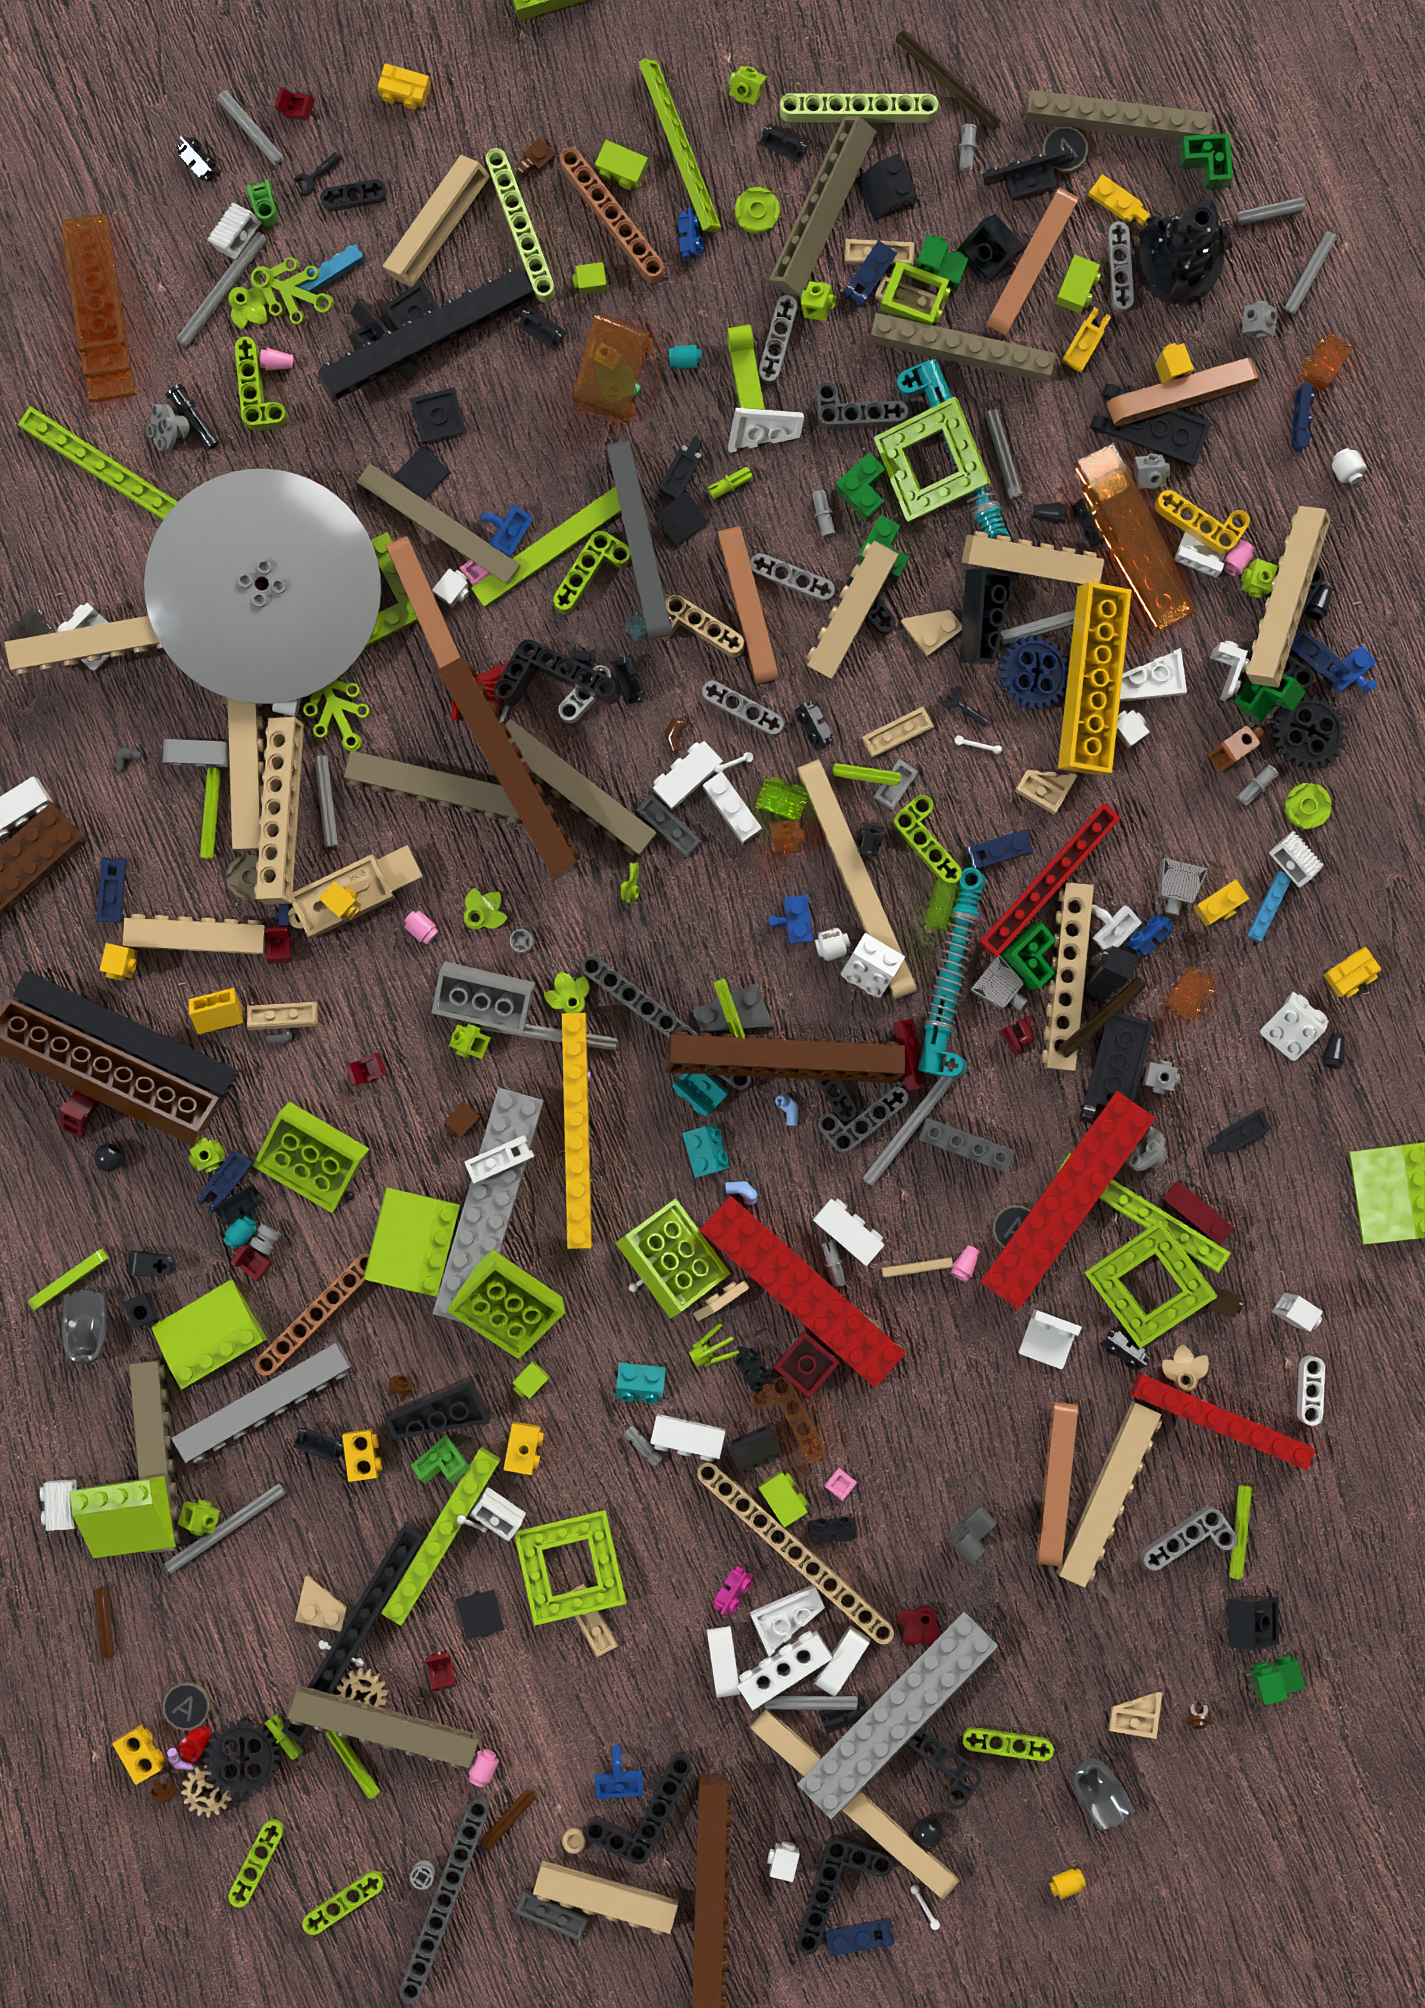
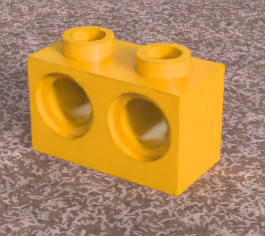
[342,1429,382,1482]
[112,1724,165,1785]

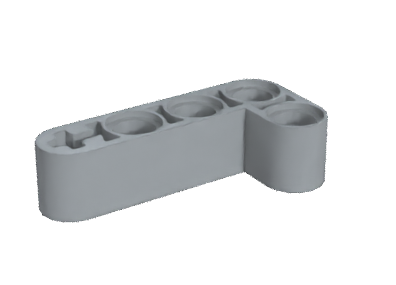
[1141,1506,1237,1570]

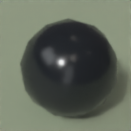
[94,1143,124,1172]
[913,1817,943,1848]

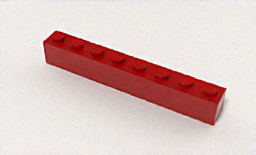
[978,802,1121,959]
[1129,1372,1316,1470]

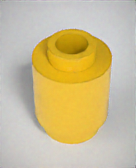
[1049,1868,1086,1900]

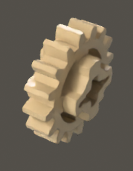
[336,1668,388,1708]
[181,1763,233,1817]

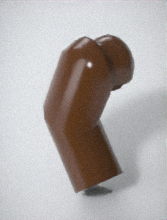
[665,718,686,753]

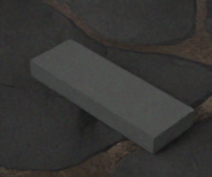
[636,794,702,858]
[514,1889,589,1941]

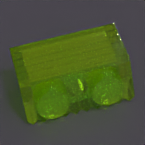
[755,776,808,822]
[922,880,958,932]

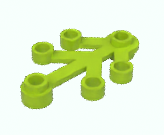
[251,257,334,324]
[303,680,370,752]

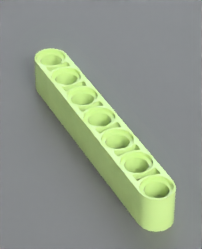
[780,94,938,123]
[486,148,555,303]

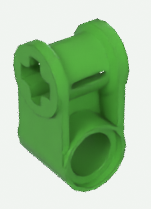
[246,179,278,227]

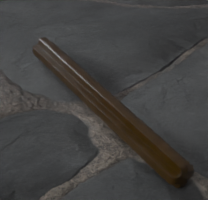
[896,30,1001,131]

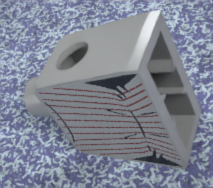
[1158,858,1207,916]
[969,955,1028,1010]

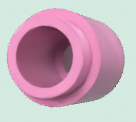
[1222,540,1255,576]
[404,911,439,945]
[468,1749,499,1787]

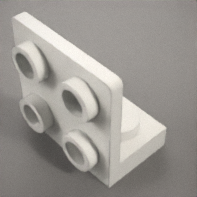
[1174,519,1229,577]
[1019,1309,1081,1369]

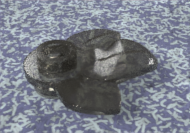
[9,610,56,640]

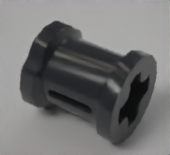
[571,647,596,669]

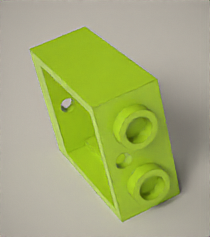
[880,260,951,325]

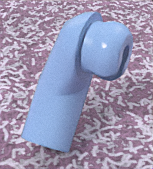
[775,1094,799,1126]
[725,1181,758,1205]

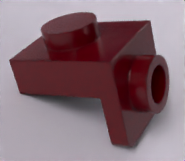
[274,87,315,120]
[265,926,291,964]
[346,1052,387,1086]
[230,1245,273,1282]
[425,1652,456,1692]

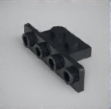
[982,148,1074,201]
[348,298,419,382]

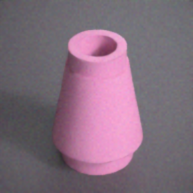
[260,348,293,371]
[950,1245,980,1282]

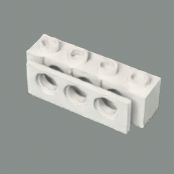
[737,1631,833,1710]

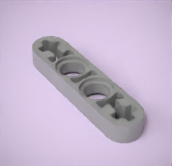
[1107,221,1134,313]
[759,295,797,384]
[750,553,835,602]
[702,681,784,736]

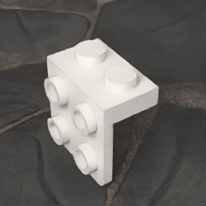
[57,603,111,671]
[1210,641,1249,701]
[841,933,905,998]
[1260,992,1329,1061]

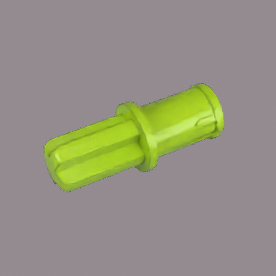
[707,467,753,500]
[264,1714,302,1760]

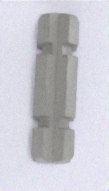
[624,1426,662,1466]

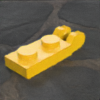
[1061,307,1111,373]

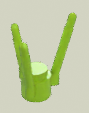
[689,1323,739,1368]

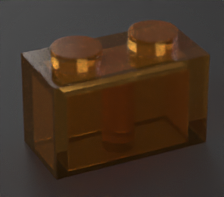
[1300,333,1353,391]
[1163,966,1215,1021]

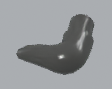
[115,748,142,773]
[266,1028,292,1045]

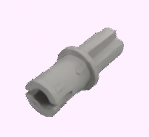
[959,124,977,171]
[812,490,836,537]
[1237,765,1279,805]
[821,1240,846,1287]

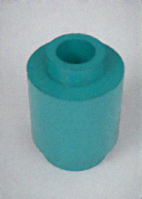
[669,345,702,369]
[223,1214,257,1250]

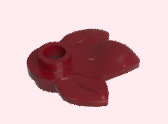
[896,1606,940,1647]

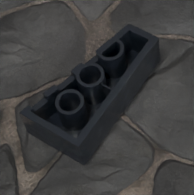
[959,568,1020,664]
[1083,945,1139,1005]
[384,1375,490,1440]

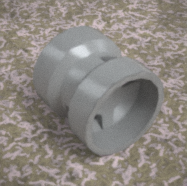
[510,929,534,954]
[249,1223,281,1255]
[410,1860,436,1890]

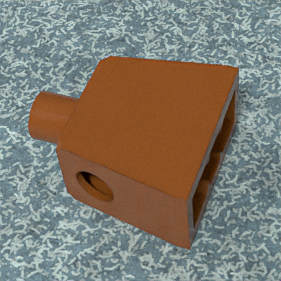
[1207,725,1264,773]

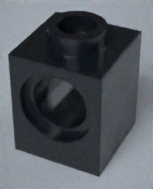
[123,1292,159,1330]

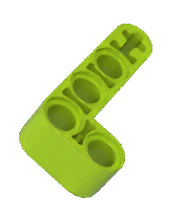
[727,324,765,410]
[235,337,289,431]
[553,531,631,614]
[893,795,962,886]

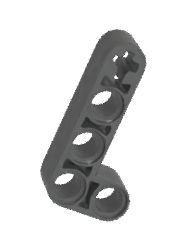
[816,381,908,431]
[817,1087,908,1153]
[948,1505,997,1564]

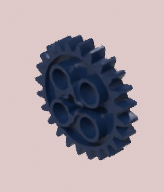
[997,635,1069,711]

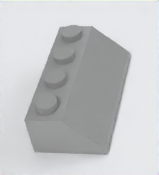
[432,961,535,1034]

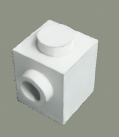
[432,569,469,608]
[1116,710,1149,749]
[767,1841,800,1882]

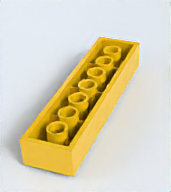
[1058,582,1132,776]

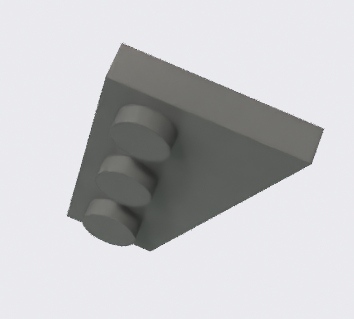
[692,984,774,1032]

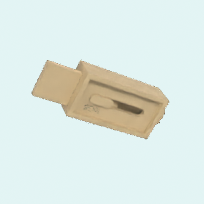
[288,845,423,939]

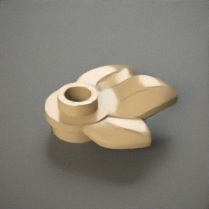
[1162,1345,1209,1392]

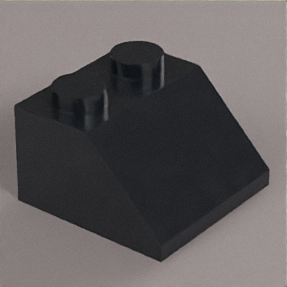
[856,153,918,221]
[956,214,1026,285]
[727,1424,782,1472]
[1227,1596,1279,1650]

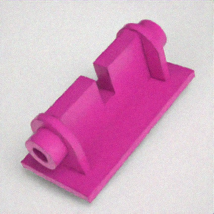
[713,1566,754,1616]

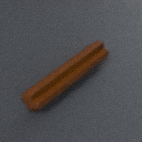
[94,1587,114,1658]
[481,1789,535,1849]

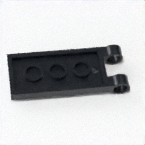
[1089,384,1211,467]
[1079,1013,1154,1124]

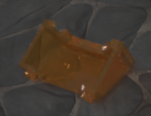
[573,312,654,424]

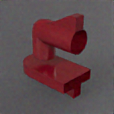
[998,1016,1034,1056]

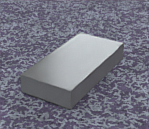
[873,759,918,810]

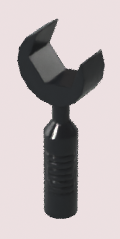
[294,152,341,196]
[939,687,989,728]

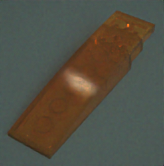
[61,213,136,403]
[1073,443,1195,630]

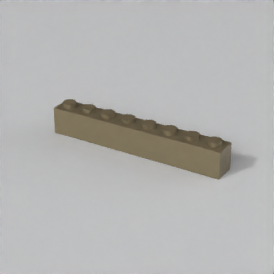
[1024,90,1213,142]
[769,116,877,296]
[869,313,1056,383]
[505,719,657,857]
[344,750,521,825]
[129,1360,181,1553]
[286,1684,478,1769]

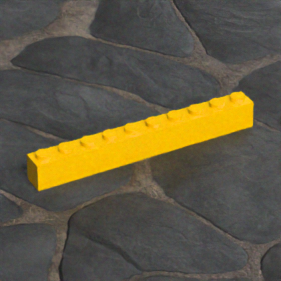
[562,1013,592,1249]

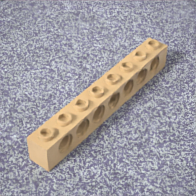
[254,717,304,904]
[1041,882,1094,1071]

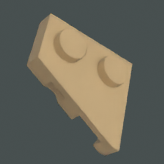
[900,610,962,657]
[1015,770,1077,815]
[693,1280,749,1321]
[295,1575,347,1631]
[1108,1692,1162,1739]

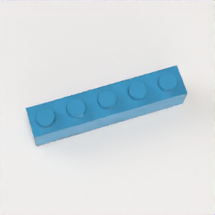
[296,245,365,293]
[1245,871,1292,943]

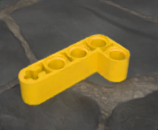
[1155,490,1250,555]

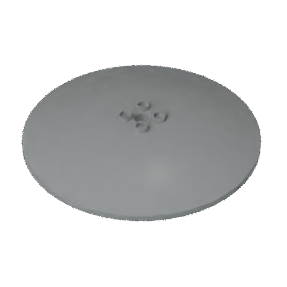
[144,469,381,704]

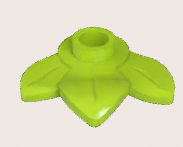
[228,287,268,329]
[621,863,639,904]
[464,888,507,930]
[544,972,590,1013]

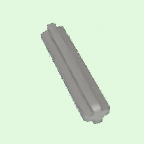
[1237,198,1305,225]

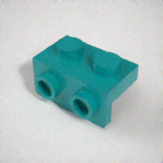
[672,1074,730,1117]
[682,1123,729,1178]
[616,1363,666,1404]

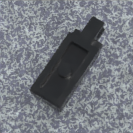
[658,436,702,499]
[1206,1109,1272,1155]

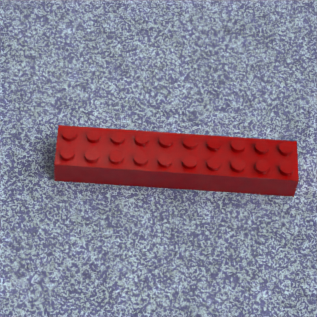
[980,1091,1156,1310]
[699,1195,906,1388]

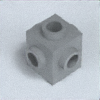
[1242,301,1277,339]
[1134,454,1170,489]
[1142,1060,1180,1095]

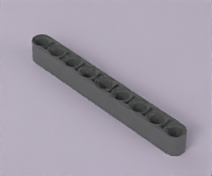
[607,440,673,640]
[581,956,751,1090]
[400,1795,490,2004]

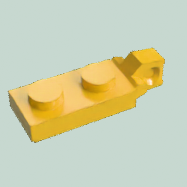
[1088,174,1150,226]

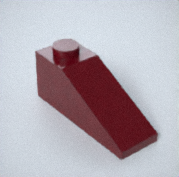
[1162,1181,1234,1245]

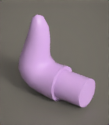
[167,1748,194,1770]

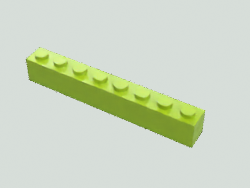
[381,1447,501,1625]

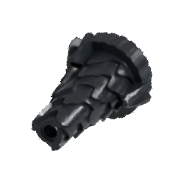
[1136,199,1233,307]

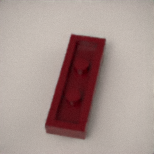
[893,1019,927,1091]

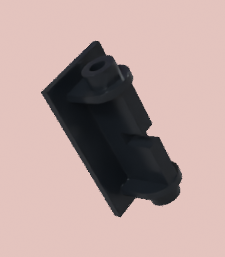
[759,123,810,163]
[176,136,222,182]
[517,307,568,351]
[1071,496,1110,547]
[610,655,646,705]
[795,700,833,750]
[213,1184,265,1226]
[1100,1328,1150,1371]
[735,1346,774,1393]
[293,1426,344,1464]
[809,1516,857,1544]
[818,1695,868,1734]

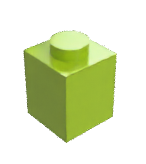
[572,262,607,295]
[513,1361,550,1399]

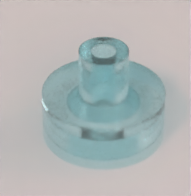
[625,616,648,640]

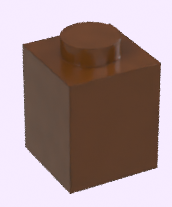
[444,1101,482,1138]

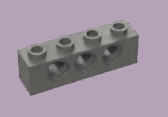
[917,1118,1015,1173]

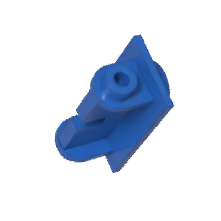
[678,207,704,259]
[1126,914,1174,959]

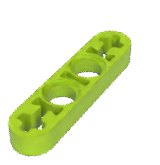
[27,1248,109,1311]
[962,1727,1054,1761]
[228,1819,284,1908]
[302,1870,384,1935]

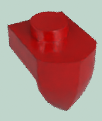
[175,1726,211,1764]

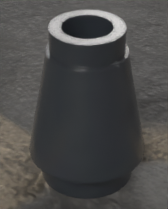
[1033,502,1067,525]
[1306,584,1333,620]
[1321,1033,1345,1069]

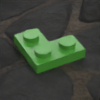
[411,1435,470,1484]

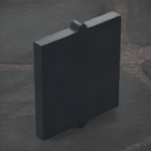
[395,446,450,499]
[655,491,709,546]
[457,1589,504,1640]

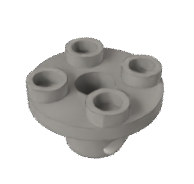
[147,404,189,451]
[1125,1126,1167,1171]

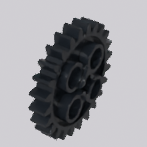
[1271,694,1348,770]
[202,1719,280,1799]

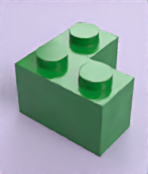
[1179,133,1233,189]
[916,235,968,291]
[834,452,885,523]
[857,515,910,582]
[1234,674,1306,722]
[1000,923,1056,990]
[1248,1655,1306,1705]

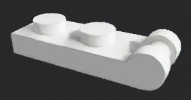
[464,1135,534,1183]

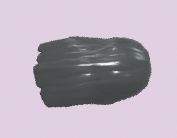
[61,1289,107,1364]
[1072,1758,1135,1831]

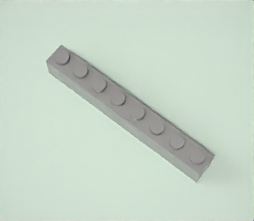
[171,1342,352,1463]

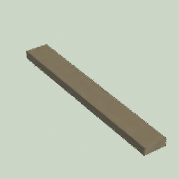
[356,463,521,585]

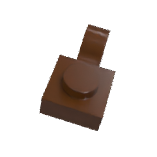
[516,138,556,178]

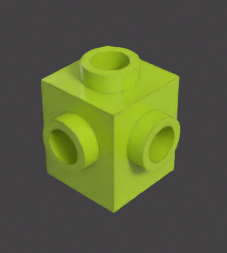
[728,66,767,105]
[801,281,836,321]
[1241,558,1278,598]
[449,1024,490,1059]
[189,1138,225,1173]
[178,1500,220,1536]

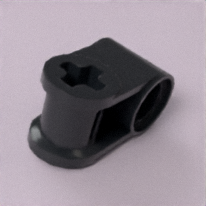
[857,822,885,857]
[128,1251,176,1277]

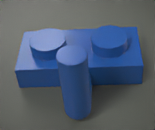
[479,505,533,557]
[1329,645,1377,693]
[768,895,813,944]
[595,1745,644,1800]

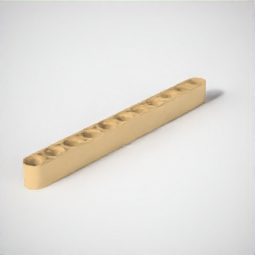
[797,759,917,1000]
[697,1461,894,1644]
[751,1709,960,1900]

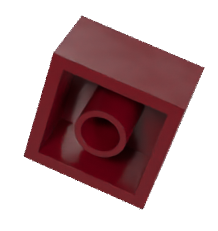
[773,1330,840,1398]

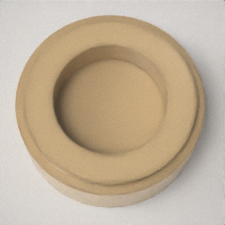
[562,1828,586,1854]

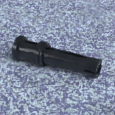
[165,383,220,450]

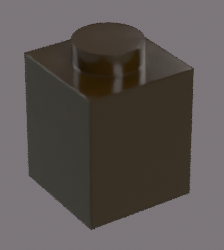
[1204,1286,1243,1317]

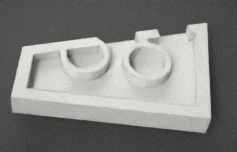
[728,408,804,453]
[1120,648,1187,702]
[750,1585,825,1657]

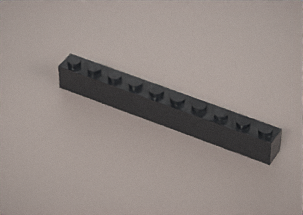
[318,267,534,403]
[13,971,239,1098]
[281,1521,427,1744]

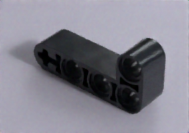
[905,1728,981,1810]

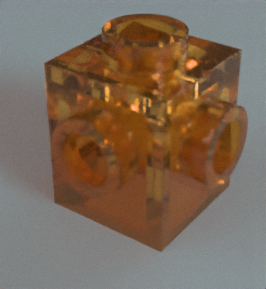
[771,820,805,855]

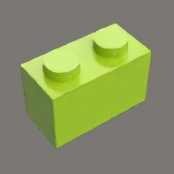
[595,140,648,190]
[1055,254,1101,314]
[758,1470,809,1528]

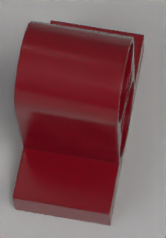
[59,1090,100,1139]

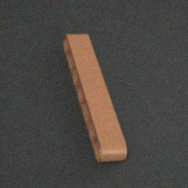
[560,148,664,283]
[986,187,1079,336]
[1106,358,1260,426]
[717,526,779,684]
[386,536,460,669]
[255,1253,370,1376]
[1036,1402,1078,1567]

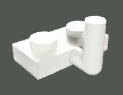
[1091,905,1142,950]

